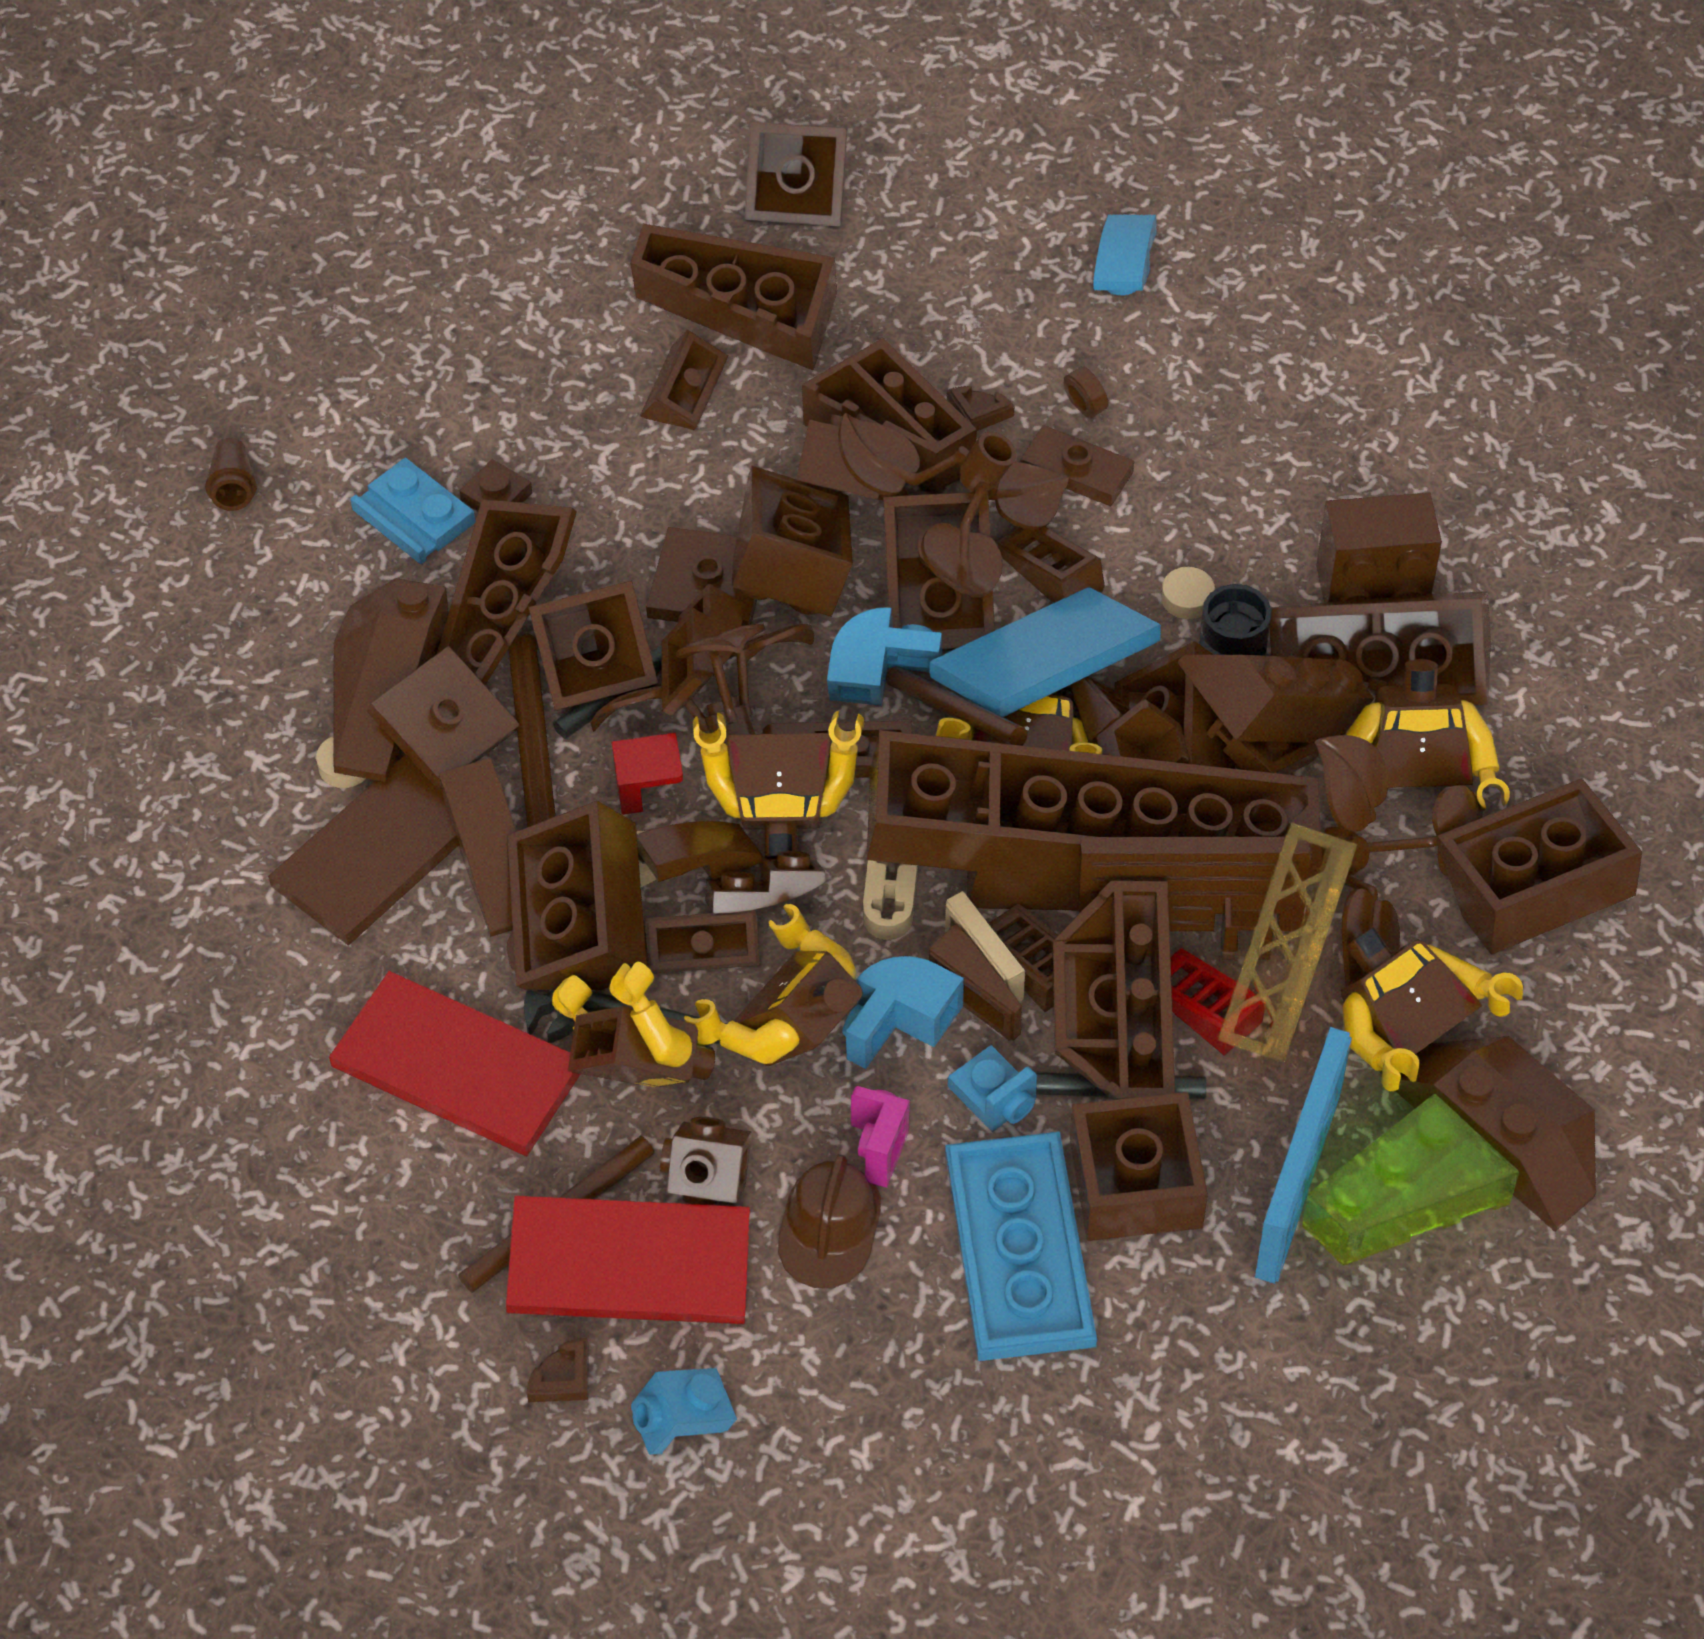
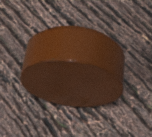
[1063,366,1109,418]

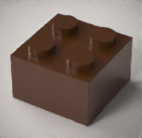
[1316,492,1442,603]
[1069,1092,1208,1241]

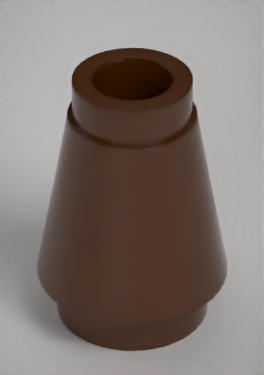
[205,438,257,511]

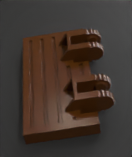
[1077,837,1311,960]

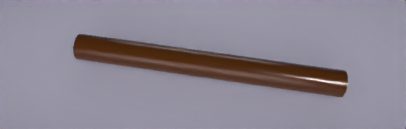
[886,666,1028,746]
[458,1136,654,1293]

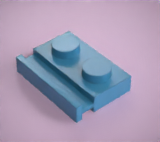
[350,457,476,564]

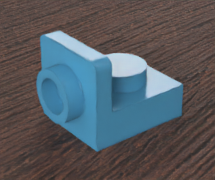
[948,1045,1037,1132]

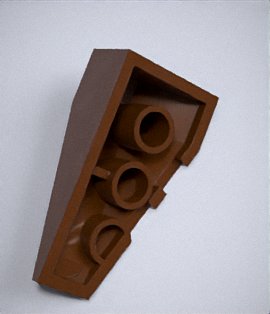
[436,499,577,685]
[333,578,449,782]
[1269,591,1491,705]

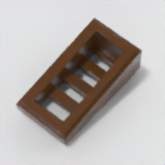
[996,527,1105,603]
[1070,676,1130,745]
[988,903,1058,1012]
[929,924,1022,1041]

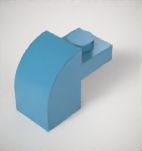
[827,608,943,706]
[842,956,964,1069]

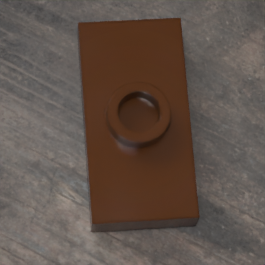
[1020,425,1134,507]

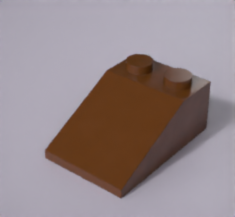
[732,466,853,617]
[884,492,995,651]

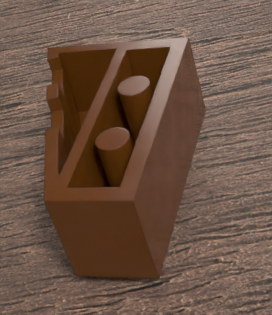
[802,338,977,493]

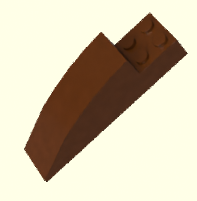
[866,730,1323,911]

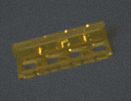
[1217,822,1357,1063]

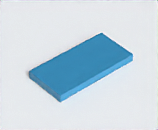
[929,587,1161,717]
[1255,1027,1352,1284]
[945,1131,1097,1361]

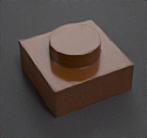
[459,459,533,512]

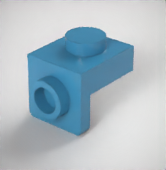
[631,1368,737,1455]

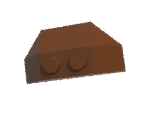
[1052,880,1175,1100]
[1396,1036,1596,1232]

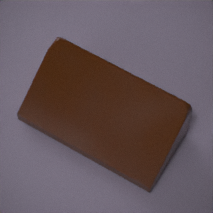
[640,329,729,430]
[644,910,760,974]

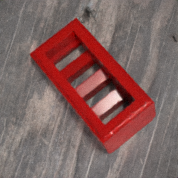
[1170,948,1266,1056]

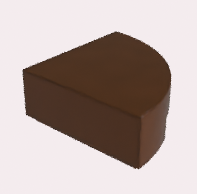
[947,386,1015,431]
[527,1338,589,1402]

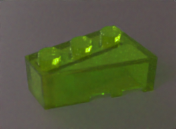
[1302,1094,1519,1266]

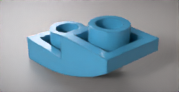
[1093,215,1157,295]

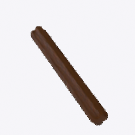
[508,633,556,827]

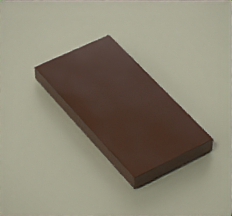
[268,754,459,946]

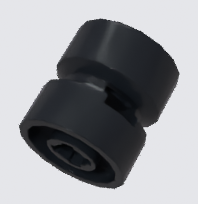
[1199,584,1272,656]

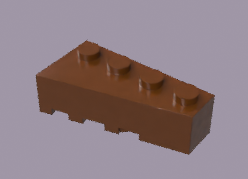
[630,223,837,371]

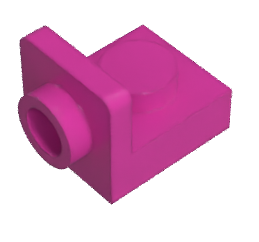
[851,1086,910,1188]

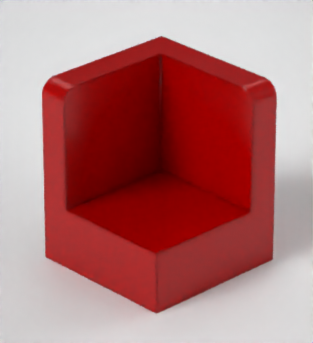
[611,733,683,815]

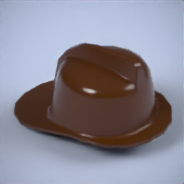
[778,1154,881,1288]

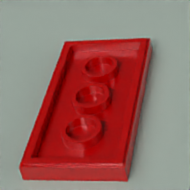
[329,971,581,1157]
[506,1196,750,1324]

